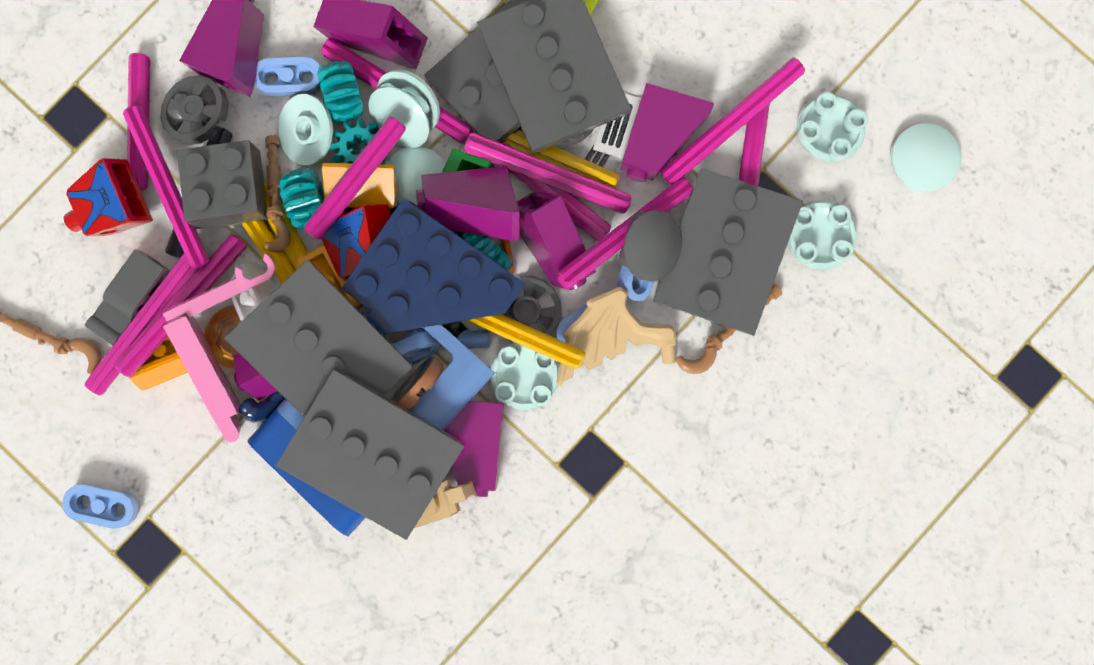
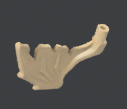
[556,286,677,386]

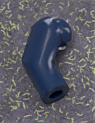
[239,391,285,423]

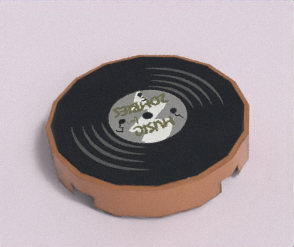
[391,356,444,411]

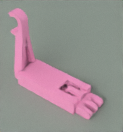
[162,253,275,442]

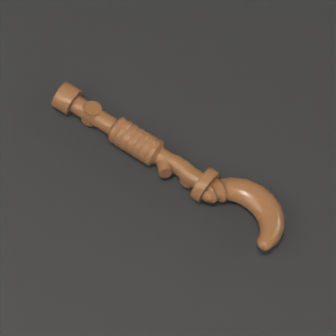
[264,135,290,253]
[676,284,783,374]
[0,312,101,375]

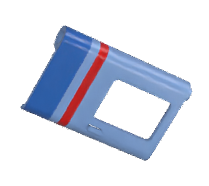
[247,307,495,537]

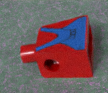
[63,158,153,237]
[321,204,391,279]

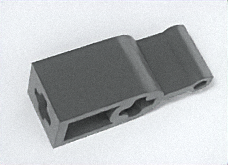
[85,249,171,346]

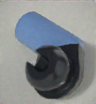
[441,321,490,349]

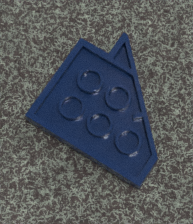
[341,197,526,334]

